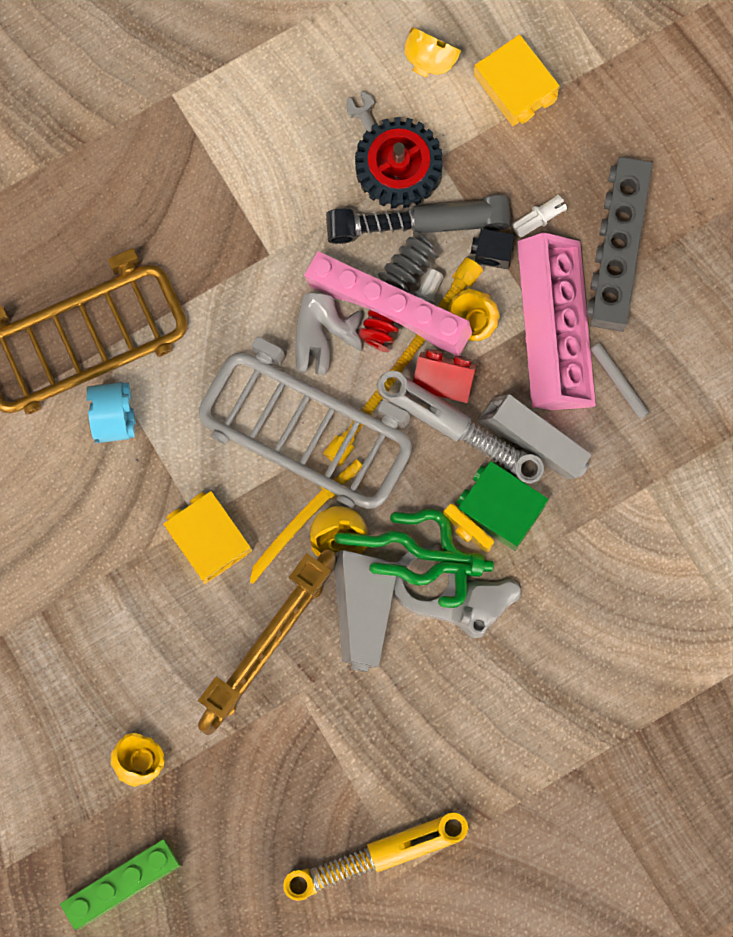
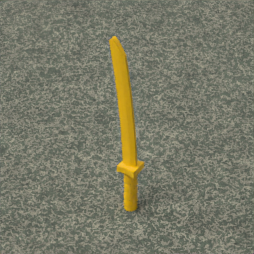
[250,459,363,584]

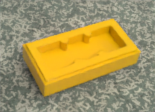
[443,504,494,554]

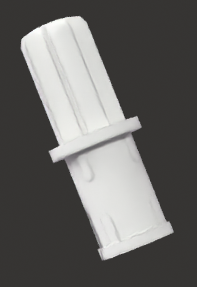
[513,195,567,237]
[414,269,443,304]

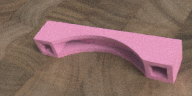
[304,251,472,357]

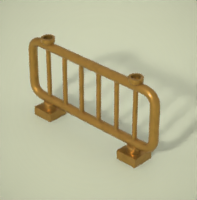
[0,248,188,415]
[198,549,336,735]

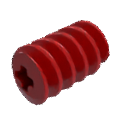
[358,309,399,353]

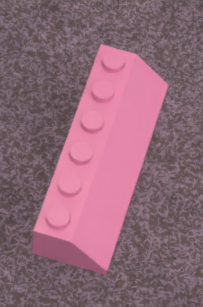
[517,232,596,410]

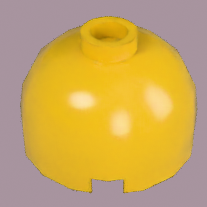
[404,27,461,78]
[310,506,368,557]

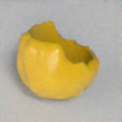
[447,288,500,342]
[110,733,165,787]

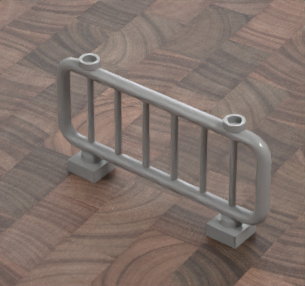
[199,336,412,509]

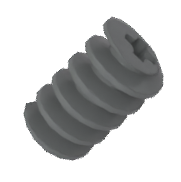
[377,231,439,293]

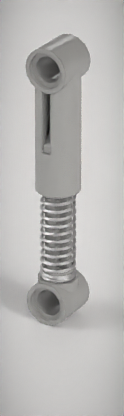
[376,371,544,483]

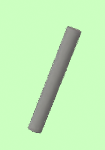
[591,343,649,419]

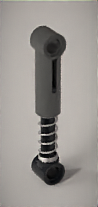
[326,195,511,244]

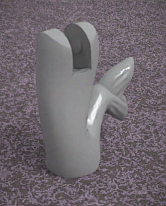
[295,293,362,375]

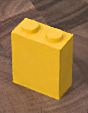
[473,34,560,126]
[163,491,252,585]

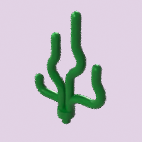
[334,508,494,608]

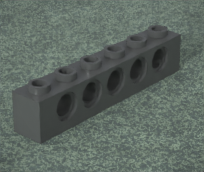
[586,157,653,332]

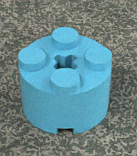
[87,382,136,444]

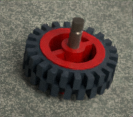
[355,117,443,209]

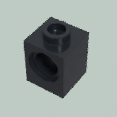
[470,229,514,270]

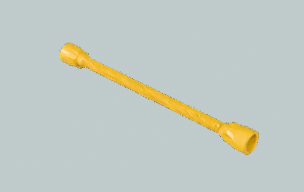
[323,257,483,467]

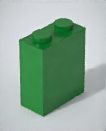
[456,461,549,551]

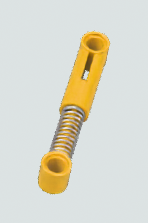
[283,813,468,901]

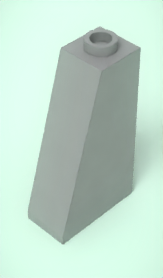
[477,394,591,479]
[334,550,398,672]

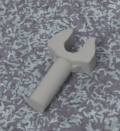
[347,91,375,132]

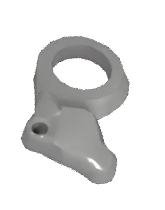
[393,543,521,639]

